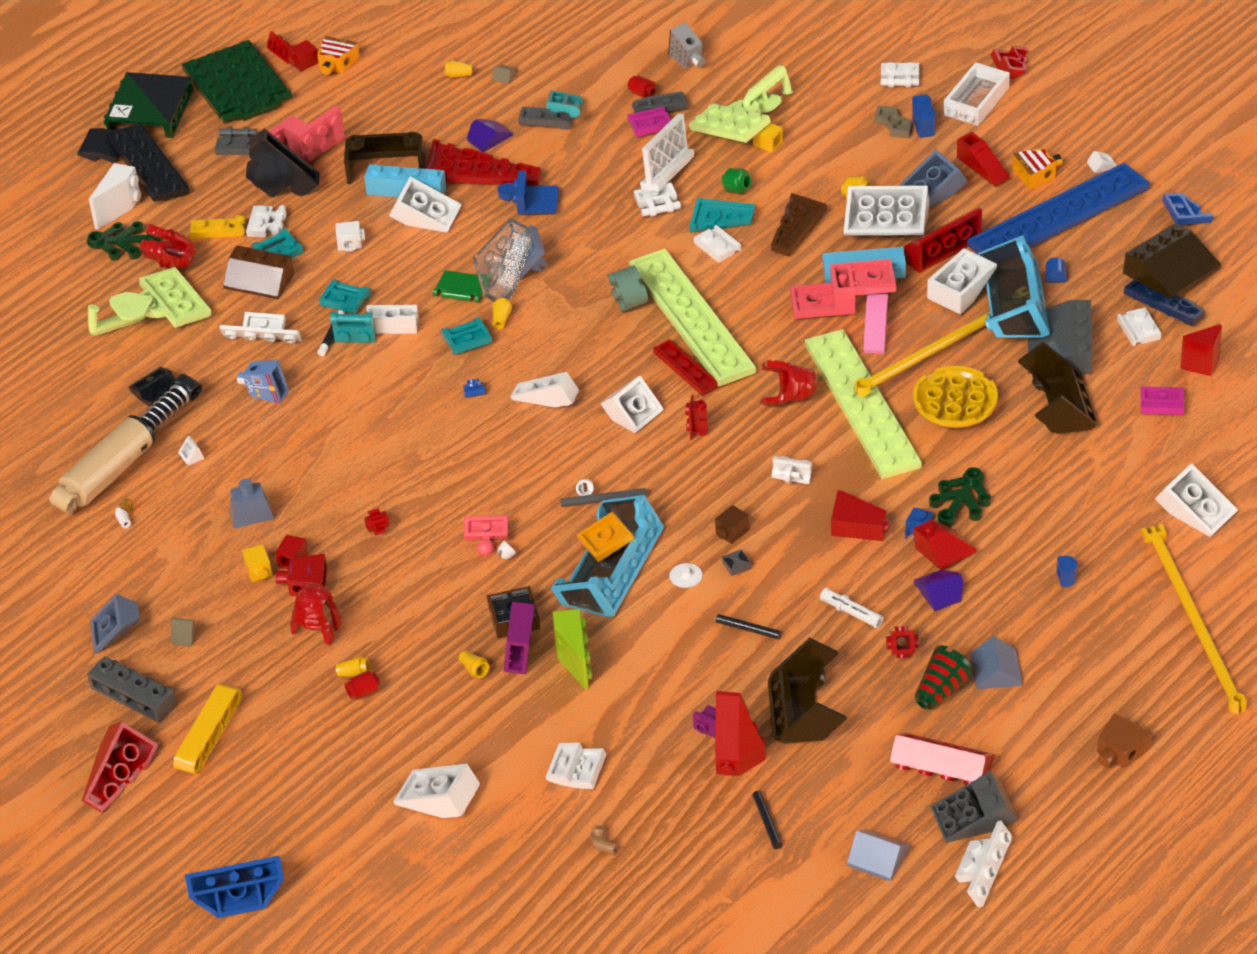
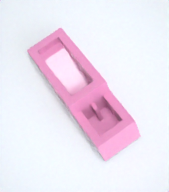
[864,294,888,354]

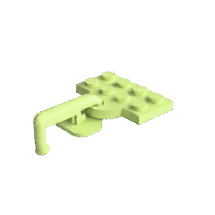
[689,65,793,143]
[88,267,211,336]

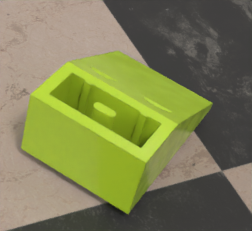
[553,609,592,689]

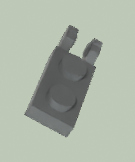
[632,91,687,113]
[518,107,574,129]

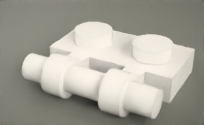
[881,62,919,88]
[634,183,681,217]
[246,205,287,237]

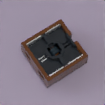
[487,586,541,639]

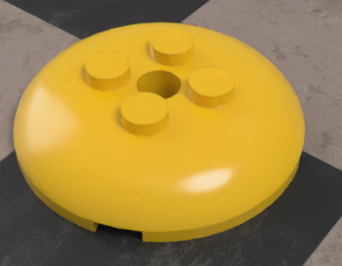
[913,366,998,428]

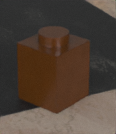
[715,505,749,544]

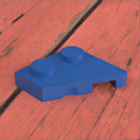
[1162,193,1213,225]

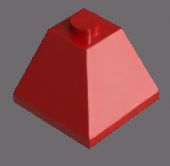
[913,519,977,570]

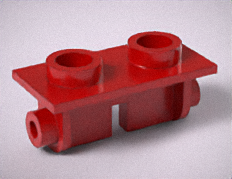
[267,31,292,64]
[685,395,708,440]

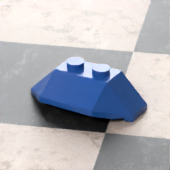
[185,855,284,918]

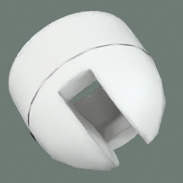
[576,479,594,496]
[497,541,516,560]

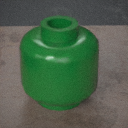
[721,168,752,194]

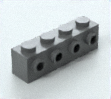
[87,656,177,723]

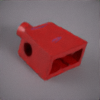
[276,554,327,596]

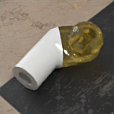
[115,499,134,528]

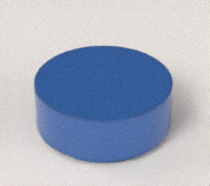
[498,183,515,201]

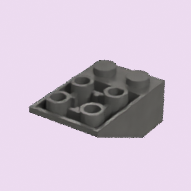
[930,771,1018,843]

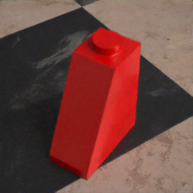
[831,490,890,541]

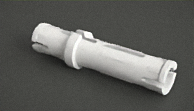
[820,587,884,629]

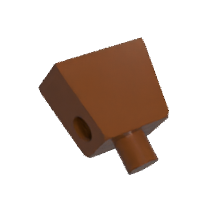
[1097,713,1152,767]

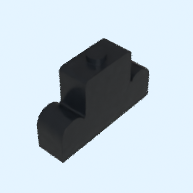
[246,128,320,198]

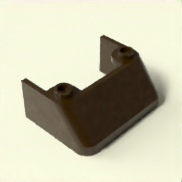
[344,132,426,184]
[1018,341,1099,434]
[768,637,847,744]

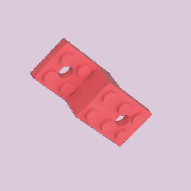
[269,105,345,163]
[790,259,896,319]

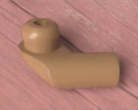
[590,825,618,855]

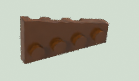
[771,193,826,256]

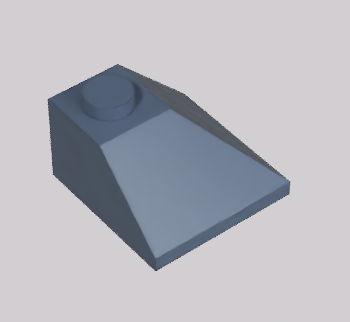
[90,594,140,654]

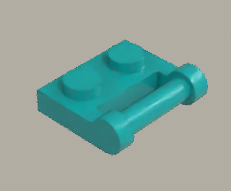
[546,90,583,118]
[251,228,304,258]
[319,279,371,314]
[330,312,376,343]
[441,317,492,355]

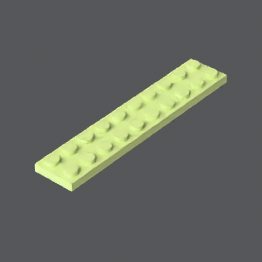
[629,249,756,386]
[805,329,921,479]

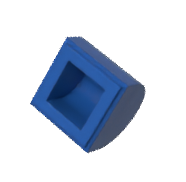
[1045,257,1067,282]
[1056,556,1077,588]

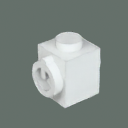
[335,221,365,252]

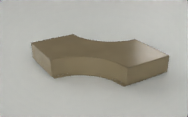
[874,106,912,138]

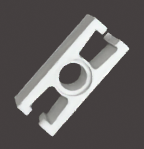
[366,305,419,334]

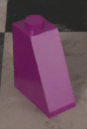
[504,602,534,674]

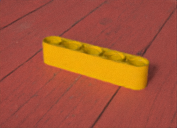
[173,684,242,774]

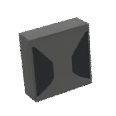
[722,550,751,576]

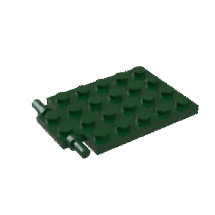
[182,40,293,123]

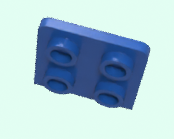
[513,171,559,215]

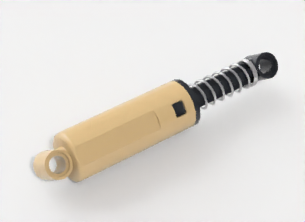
[49,373,202,514]

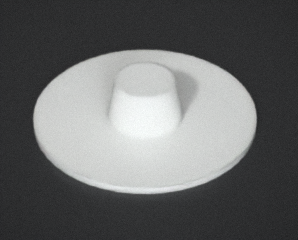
[669,563,702,588]

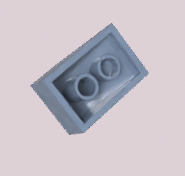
[899,149,968,207]

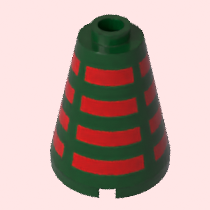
[915,645,974,709]

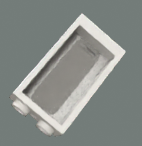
[944,62,1010,126]

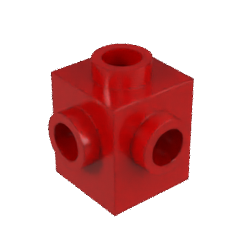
[886,626,919,658]

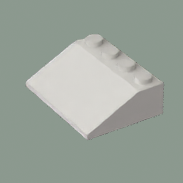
[844,186,929,235]

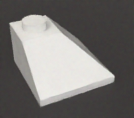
[600,376,664,433]

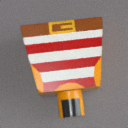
[318,36,360,75]
[1012,148,1062,190]

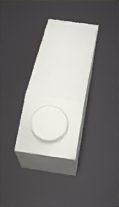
[510,372,579,408]

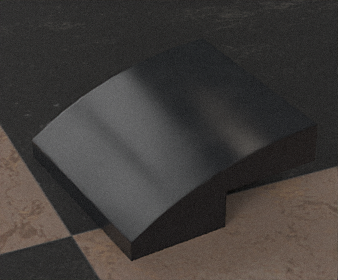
[77,128,119,163]
[129,366,176,407]

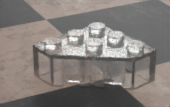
[473,218,532,302]

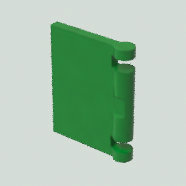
[433,270,490,303]

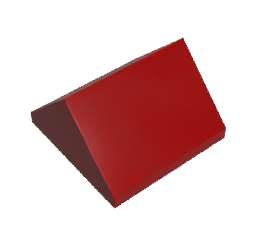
[1180,324,1222,376]

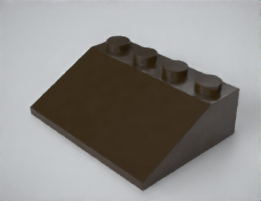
[1123,223,1221,299]

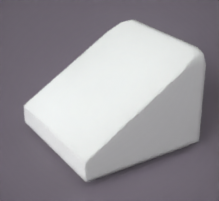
[1087,151,1117,173]

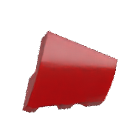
[990,46,1028,80]

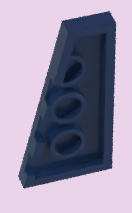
[1124,280,1205,326]

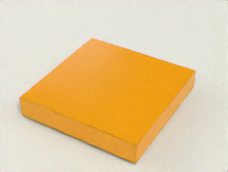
[576,512,634,562]

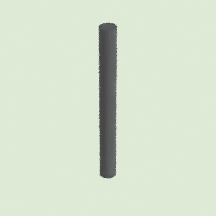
[560,488,646,507]

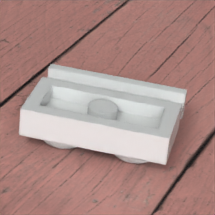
[694,225,741,263]
[1117,307,1161,346]

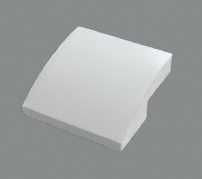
[546,743,607,789]

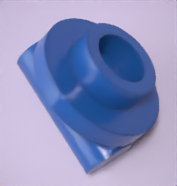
[463,379,486,398]

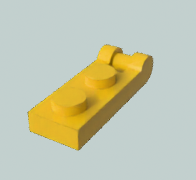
[190,215,246,239]

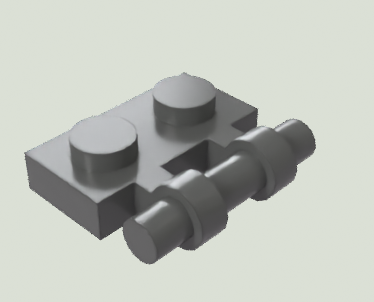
[215,127,258,155]

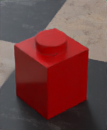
[288,40,319,72]
[275,534,308,570]

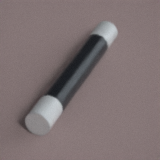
[317,310,345,356]

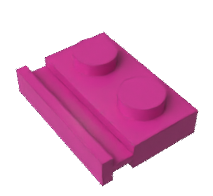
[628,106,671,137]
[1140,387,1184,415]

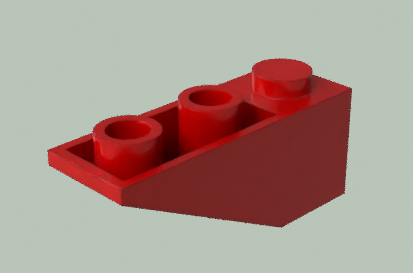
[957,132,1010,186]

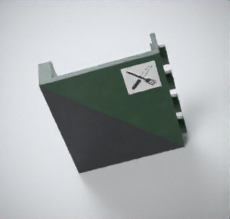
[104,72,193,138]

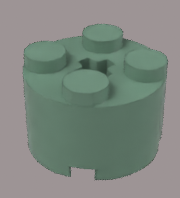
[607,265,649,312]

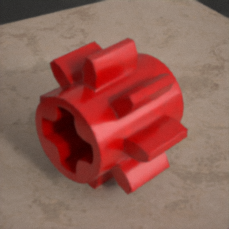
[364,508,390,535]

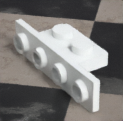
[219,312,303,343]
[955,821,1012,907]

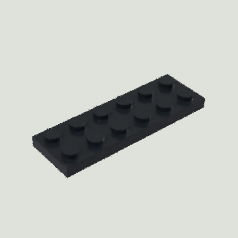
[106,124,190,202]

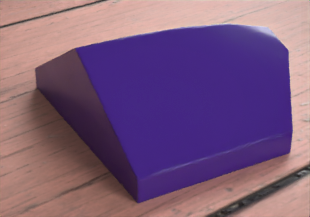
[467,119,513,152]
[914,570,963,611]

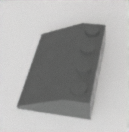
[1028,300,1092,374]

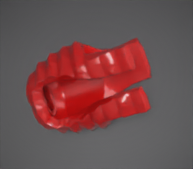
[139,223,196,270]
[760,360,818,406]
[290,584,342,645]

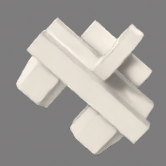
[772,456,812,484]

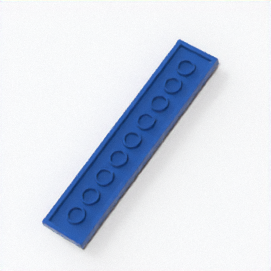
[967,162,1150,264]

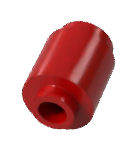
[628,76,656,98]
[344,670,380,699]

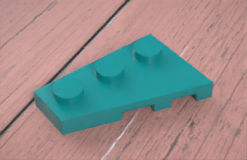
[689,198,756,233]

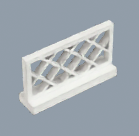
[640,113,694,192]

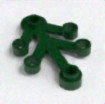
[87,221,163,261]
[929,467,991,527]

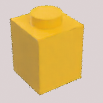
[753,123,783,153]
[242,544,273,583]

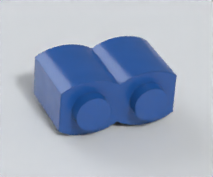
[912,94,935,138]

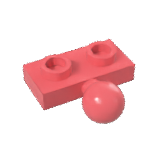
[464,516,508,556]

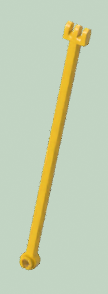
[854,287,1031,397]
[1140,524,1247,714]

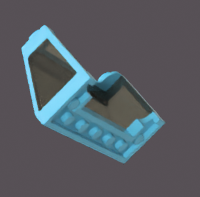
[978,235,1050,338]
[551,495,664,617]

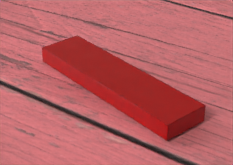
[653,339,719,396]

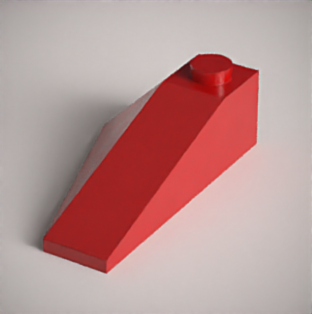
[715,691,766,776]
[82,721,159,812]

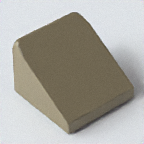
[492,65,518,84]
[171,617,197,647]

